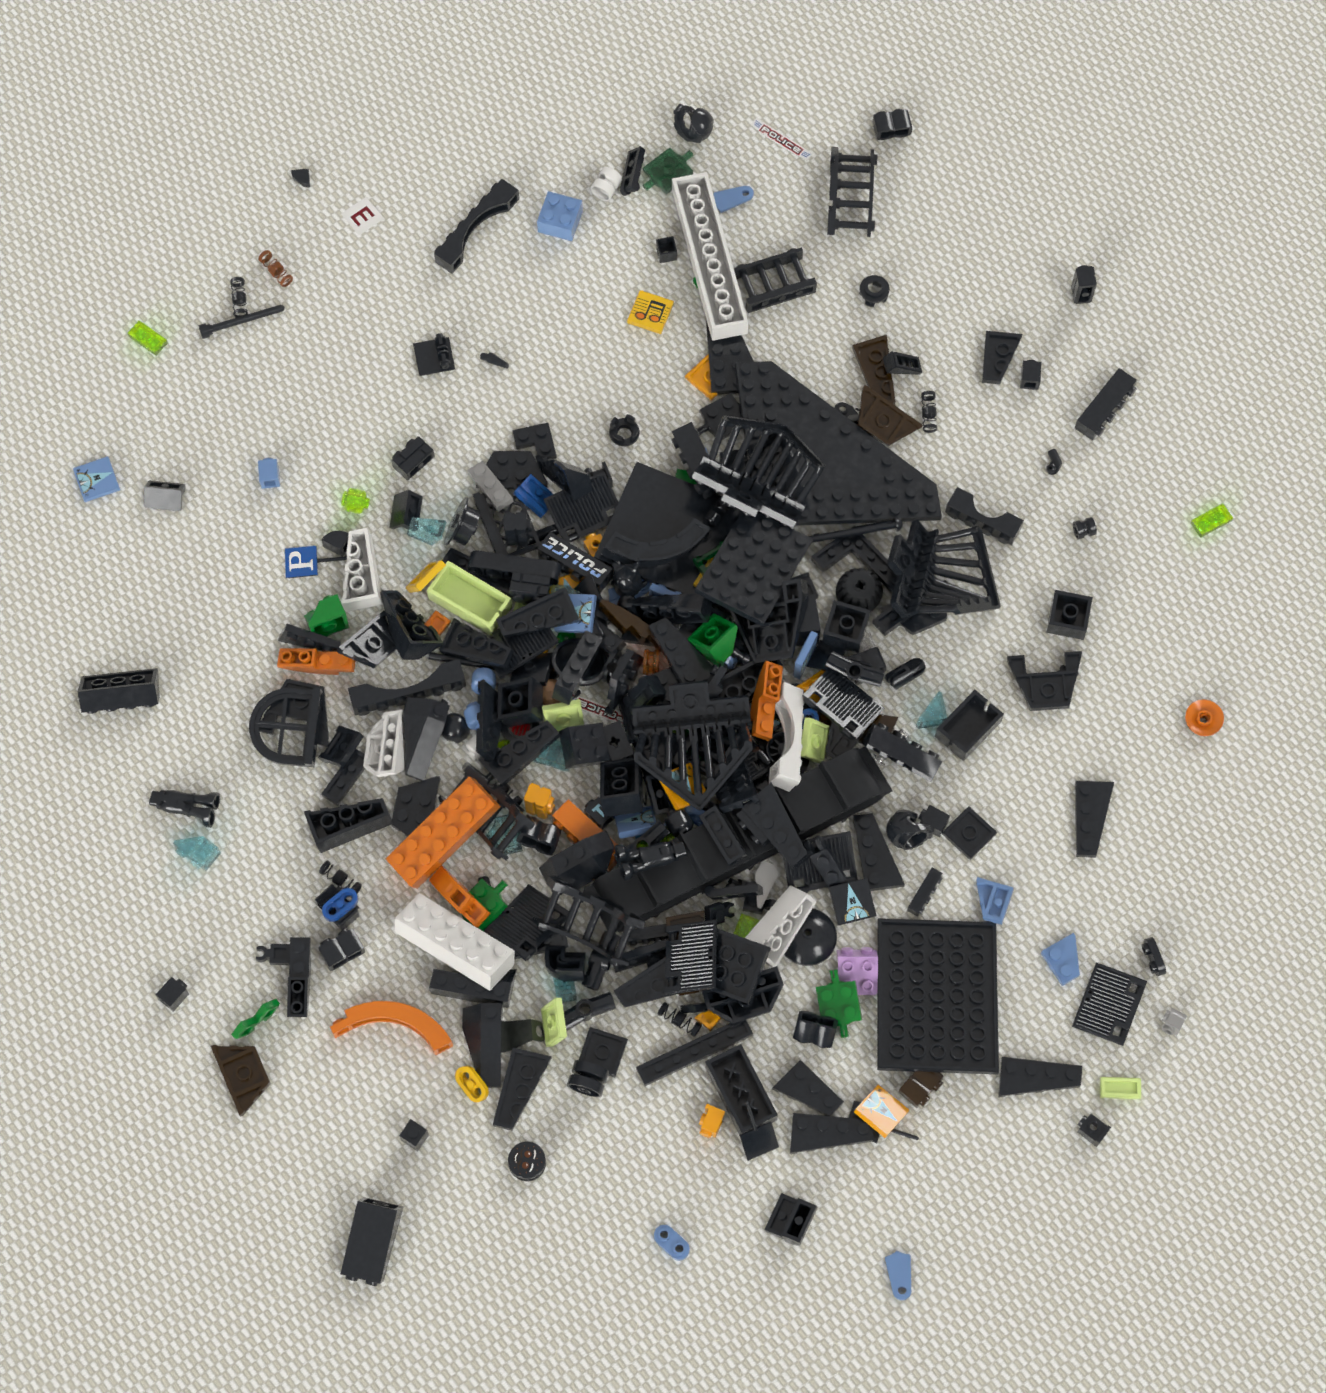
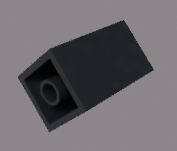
[340,1197,404,1286]

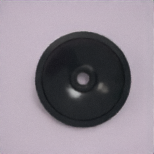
[551,638,607,686]
[784,908,837,966]

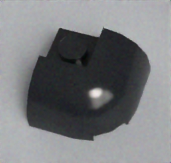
[544,945,586,982]

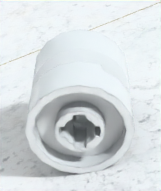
[590,167,622,201]

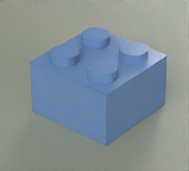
[537,191,583,241]

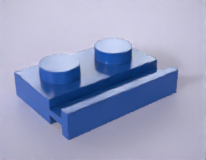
[513,474,553,518]

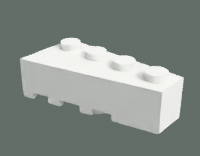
[341,528,383,612]
[745,885,816,968]

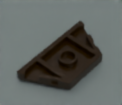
[857,385,923,447]
[211,1045,271,1117]

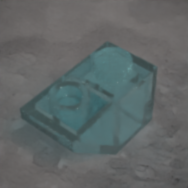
[173,836,221,871]

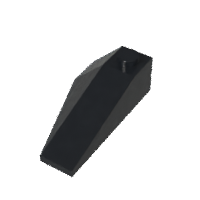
[402,697,450,781]
[462,1003,503,1088]

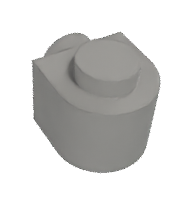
[1162,1008,1187,1036]

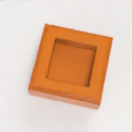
[424,610,451,637]

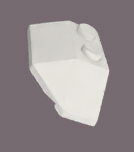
[363,710,405,777]

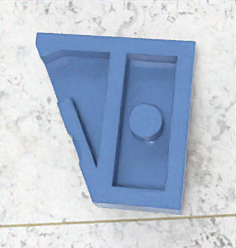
[976,877,1014,925]
[1041,933,1080,986]

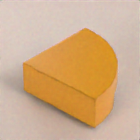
[695,1011,721,1031]

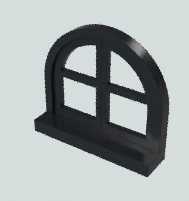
[249,688,323,768]

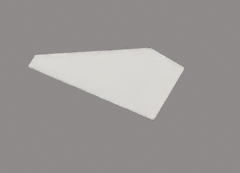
[755,861,782,909]

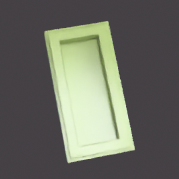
[1100,1077,1141,1099]

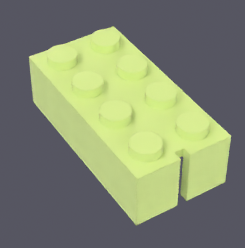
[427,561,512,636]

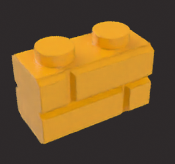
[524,783,555,819]

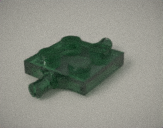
[643,148,693,195]

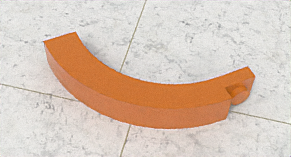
[330,1001,453,1056]

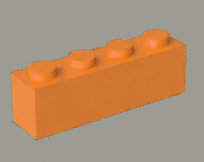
[552,799,618,872]

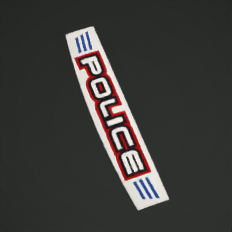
[751,118,813,161]
[573,697,624,726]

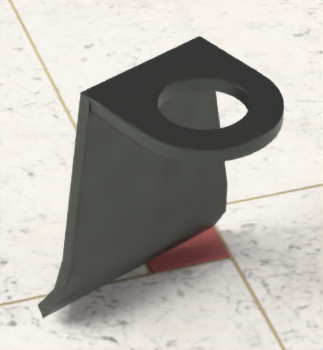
[502,1019,545,1053]

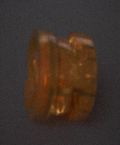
[643,649,660,675]

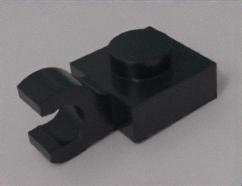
[743,896,777,914]

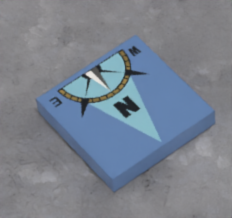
[73,456,120,502]
[554,594,597,633]
[794,631,818,680]
[615,806,656,839]

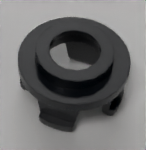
[859,275,890,307]
[609,414,640,447]

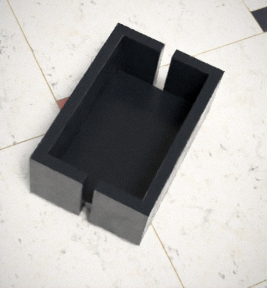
[935,690,1004,761]

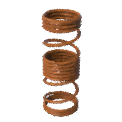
[258,250,293,287]

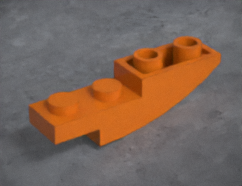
[277,648,356,675]
[750,661,783,741]
[429,865,490,928]

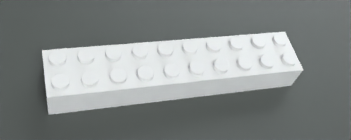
[672,172,748,341]

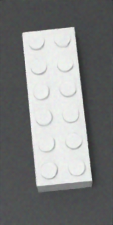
[395,893,515,991]

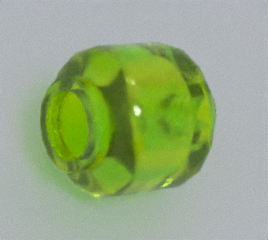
[341,488,370,514]

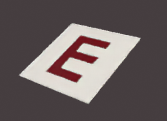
[341,197,384,235]

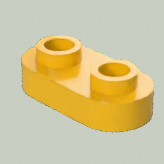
[455,1066,489,1102]

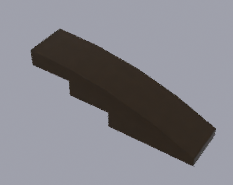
[598,599,662,653]

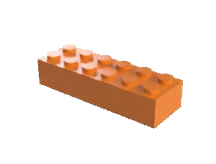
[386,777,501,889]

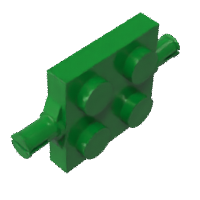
[462,878,508,932]
[816,969,863,1038]

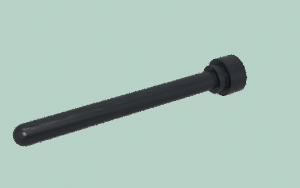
[198,305,285,339]

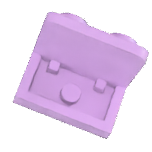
[837,947,878,995]

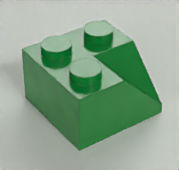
[304,594,350,637]
[687,613,738,665]

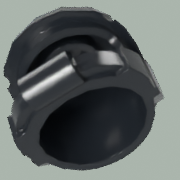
[673,104,714,143]
[886,809,935,850]

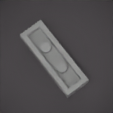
[467,461,514,511]

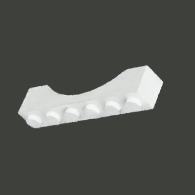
[769,682,804,792]

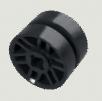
[567,1060,609,1097]

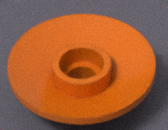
[1185,699,1224,736]

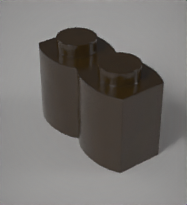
[898,1071,944,1108]

